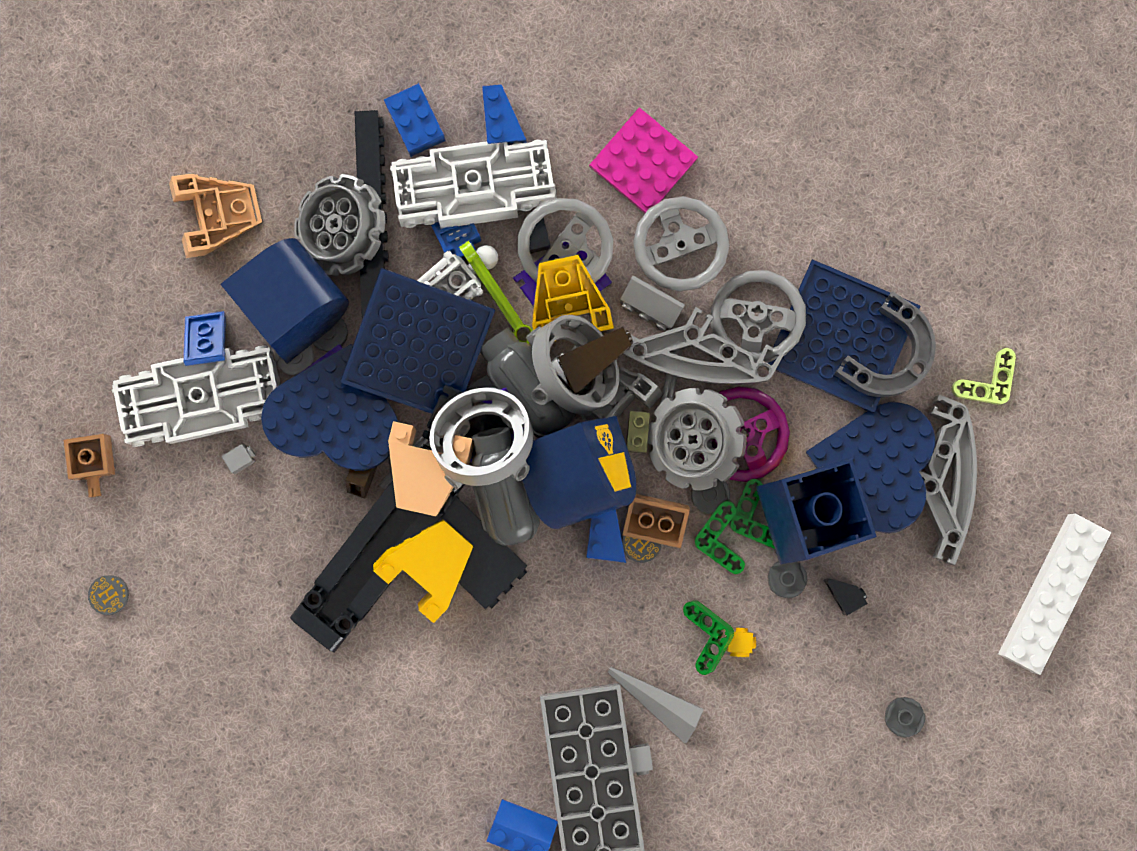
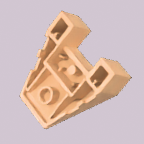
[169,174,262,258]
[388,421,474,516]

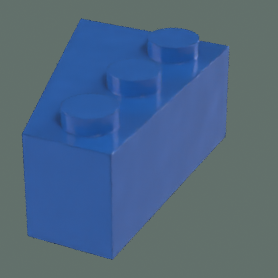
[482,84,527,146]
[586,509,626,563]

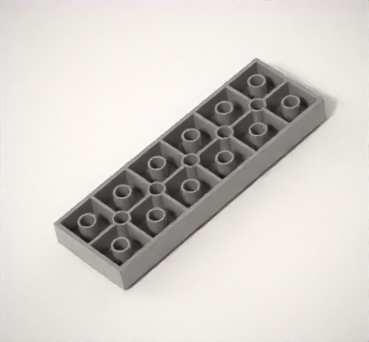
[540,683,645,851]

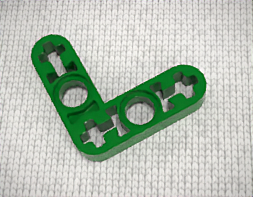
[730,479,775,549]
[695,500,745,574]
[683,600,734,675]

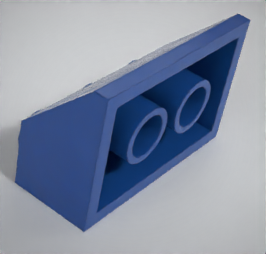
[486,799,558,851]

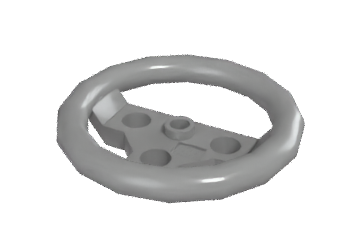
[633,196,730,291]
[518,198,613,283]
[711,270,806,363]

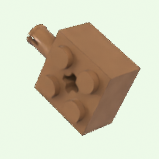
[63,434,115,498]

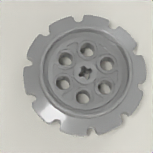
[294,174,385,276]
[647,388,747,490]

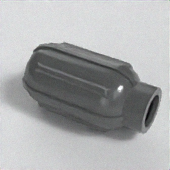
[480,328,576,438]
[471,427,540,546]

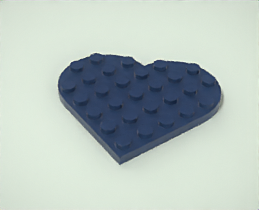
[261,344,398,471]
[806,402,935,534]

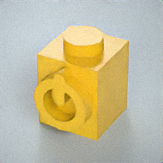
[726,628,756,657]

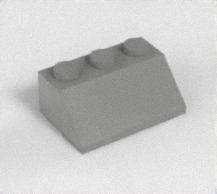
[620,276,685,331]

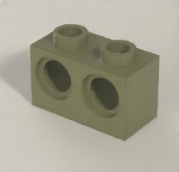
[626,411,650,454]

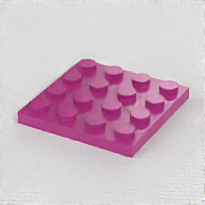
[589,107,698,214]

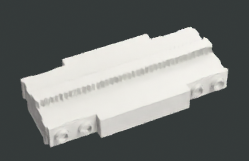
[390,140,557,229]
[112,345,281,447]

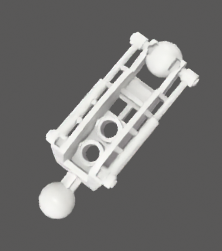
[417,245,498,300]

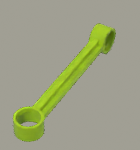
[459,240,533,343]

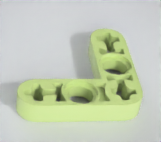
[952,348,1016,404]

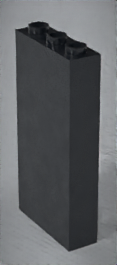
[400,496,528,610]

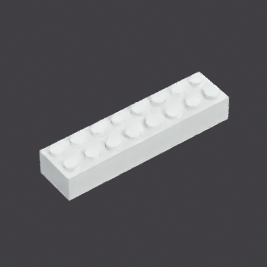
[998,514,1111,675]

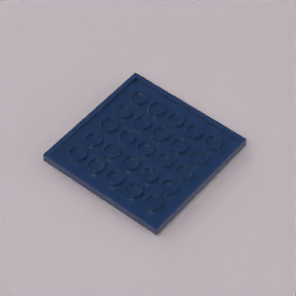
[768,259,921,413]
[340,268,495,414]

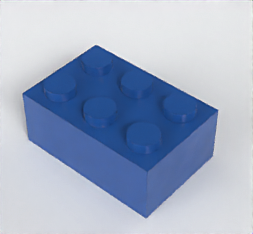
[384,83,445,157]

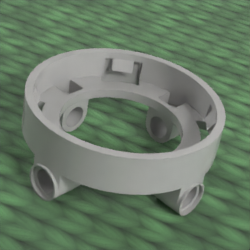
[526,315,619,417]
[430,388,533,489]

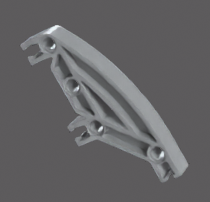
[623,307,784,385]
[919,395,977,565]

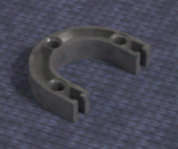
[834,291,936,397]

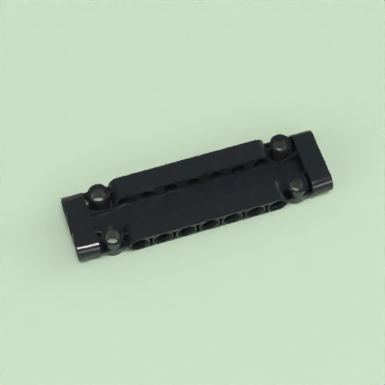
[290,444,465,653]

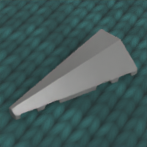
[608,666,704,743]

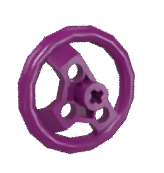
[695,386,790,482]

